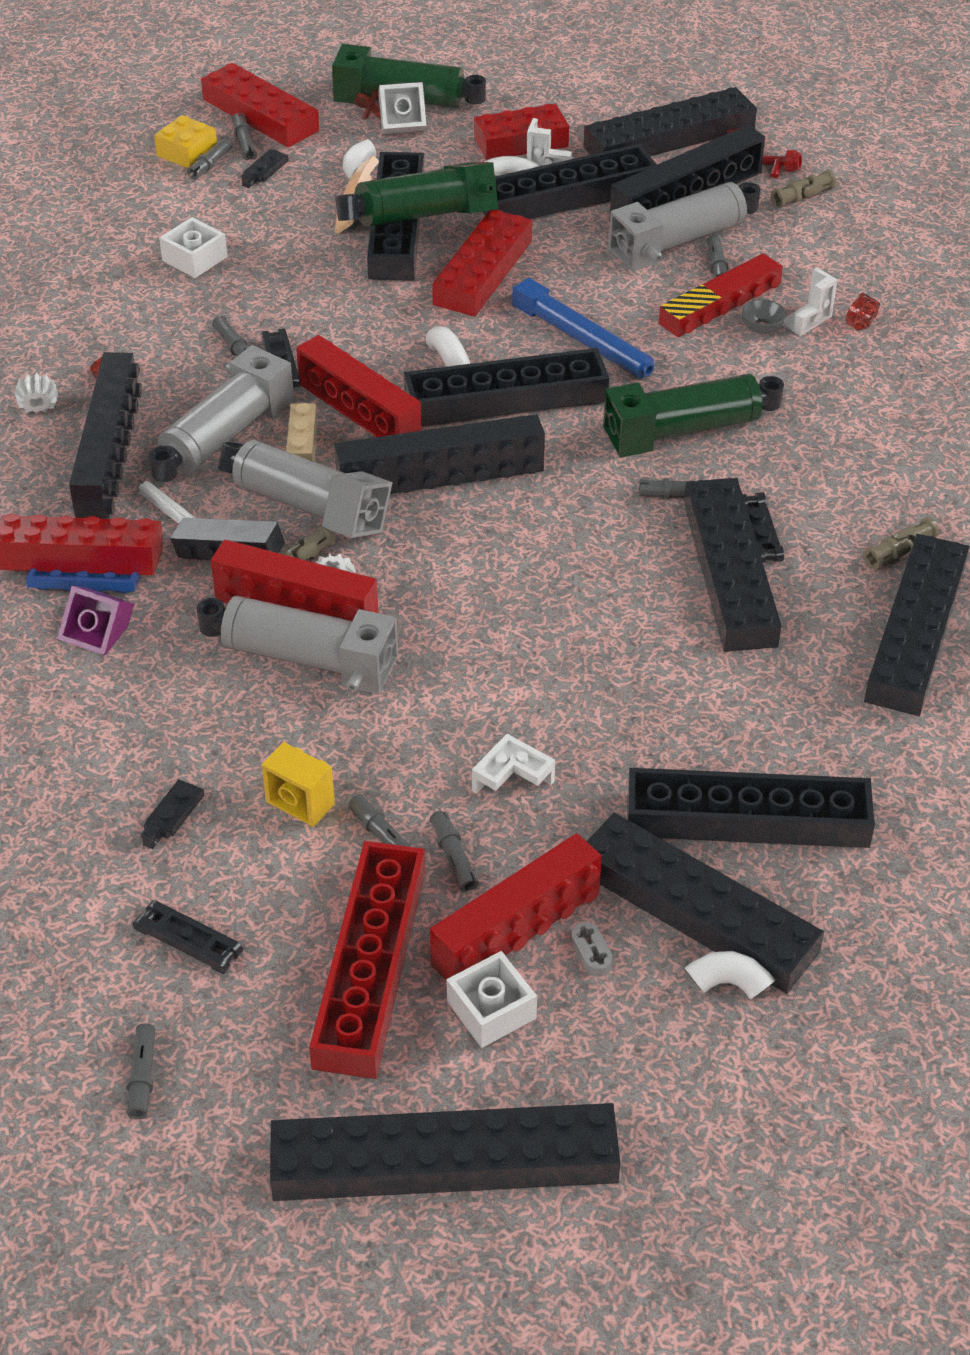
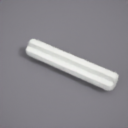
[139,481,195,524]

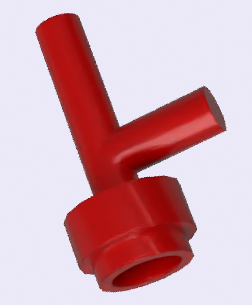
[763,150,802,179]

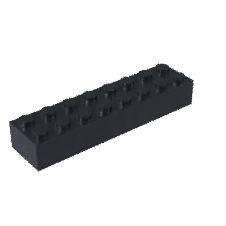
[583,87,757,156]
[609,125,765,222]
[483,144,657,219]
[367,152,424,280]
[404,348,610,426]
[69,352,142,519]
[334,414,545,494]
[684,478,782,652]
[864,533,970,717]
[627,767,875,848]
[587,812,824,994]

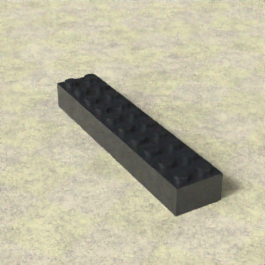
[270,1103,621,1201]

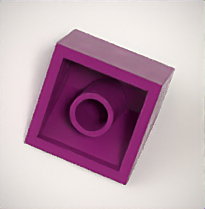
[56,586,134,655]

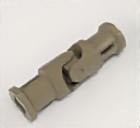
[771,169,836,208]
[863,517,939,570]
[280,525,335,561]

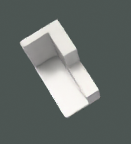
[527,118,574,166]
[782,268,837,336]
[472,734,555,794]

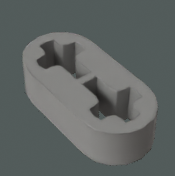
[571,922,613,977]

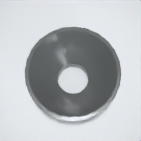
[742,299,786,334]

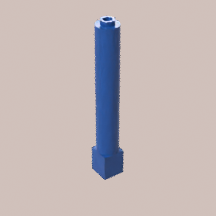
[512,278,654,379]

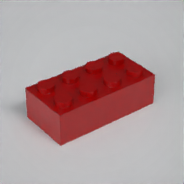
[474,104,570,160]

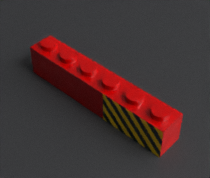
[659,253,783,337]

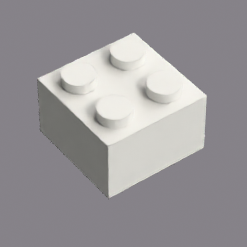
[378,82,427,134]
[159,217,228,278]
[446,951,537,1048]

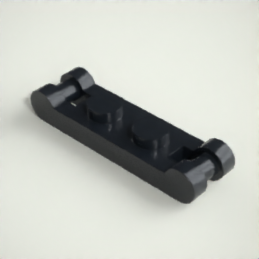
[261,328,300,388]
[742,492,784,563]
[132,900,243,975]

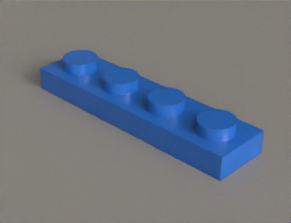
[26,569,140,593]

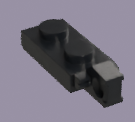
[241,149,289,188]
[141,779,204,849]

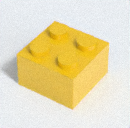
[154,115,217,168]
[261,742,335,827]

